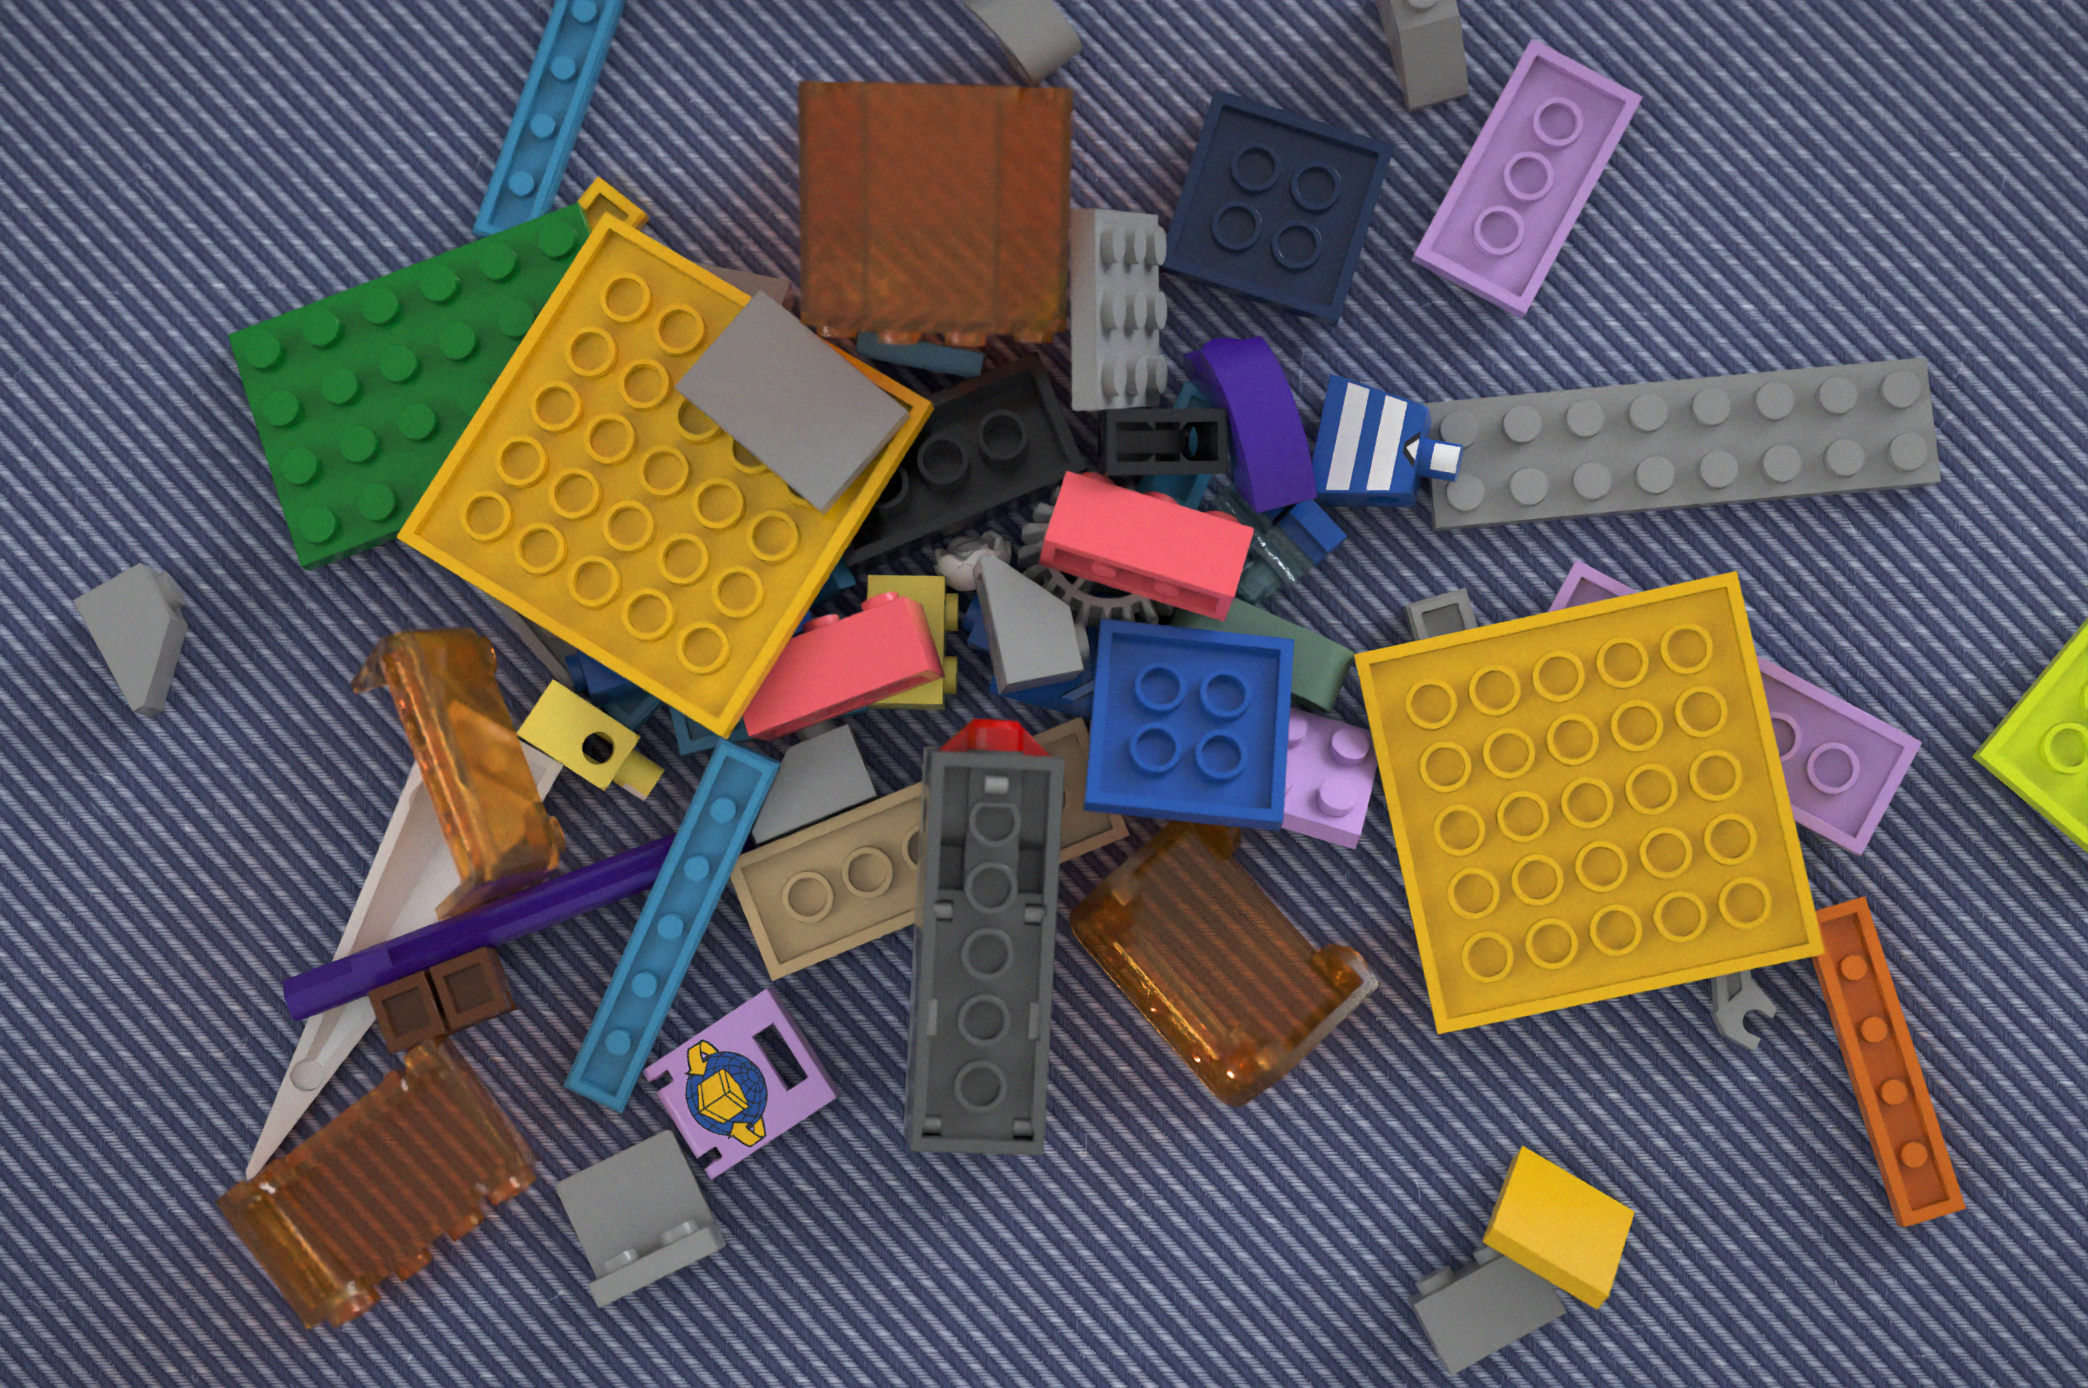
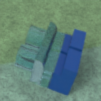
[1208,480,1347,606]

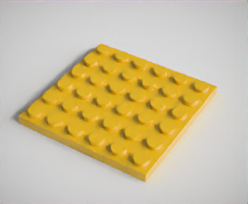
[396,211,934,740]
[1354,571,1825,1034]

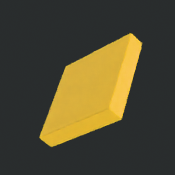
[1482,1145,1635,1310]

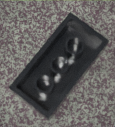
[843,351,1087,577]

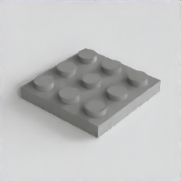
[1070,208,1168,410]

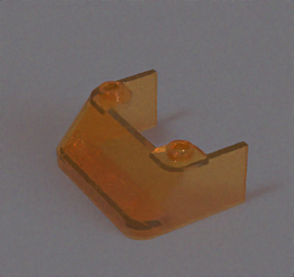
[351,627,566,921]

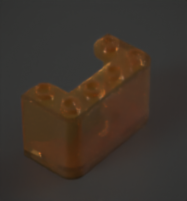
[214,1036,540,1330]

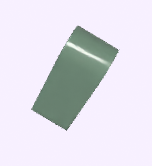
[1167,597,1355,713]

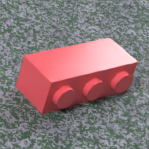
[1038,471,1254,622]
[742,592,945,742]

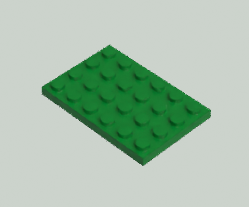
[228,202,592,571]

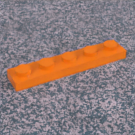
[1811,896,1966,1227]

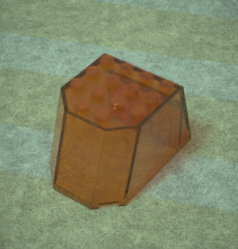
[798,81,1074,346]

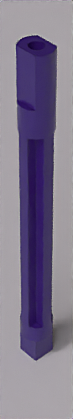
[282,832,754,1022]

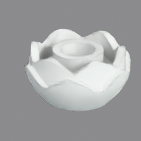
[933,530,1012,591]

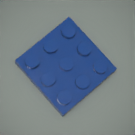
[1083,619,1294,831]

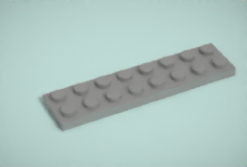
[1422,357,1941,532]

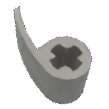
[963,0,1083,88]

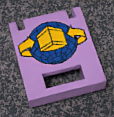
[642,987,842,1180]

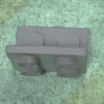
[556,1129,727,1309]

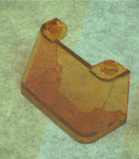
[1069,820,1381,1107]

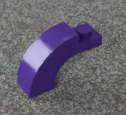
[1184,336,1317,513]

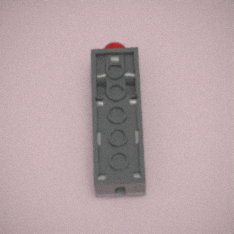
[903,718,1065,1156]

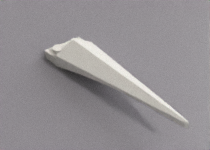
[246,701,563,1180]

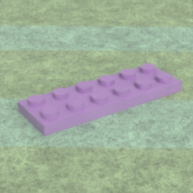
[1547,559,1922,856]

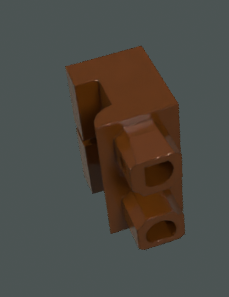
[367,947,518,1054]

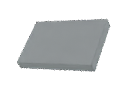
[674,289,910,515]

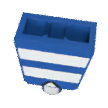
[1312,374,1463,507]

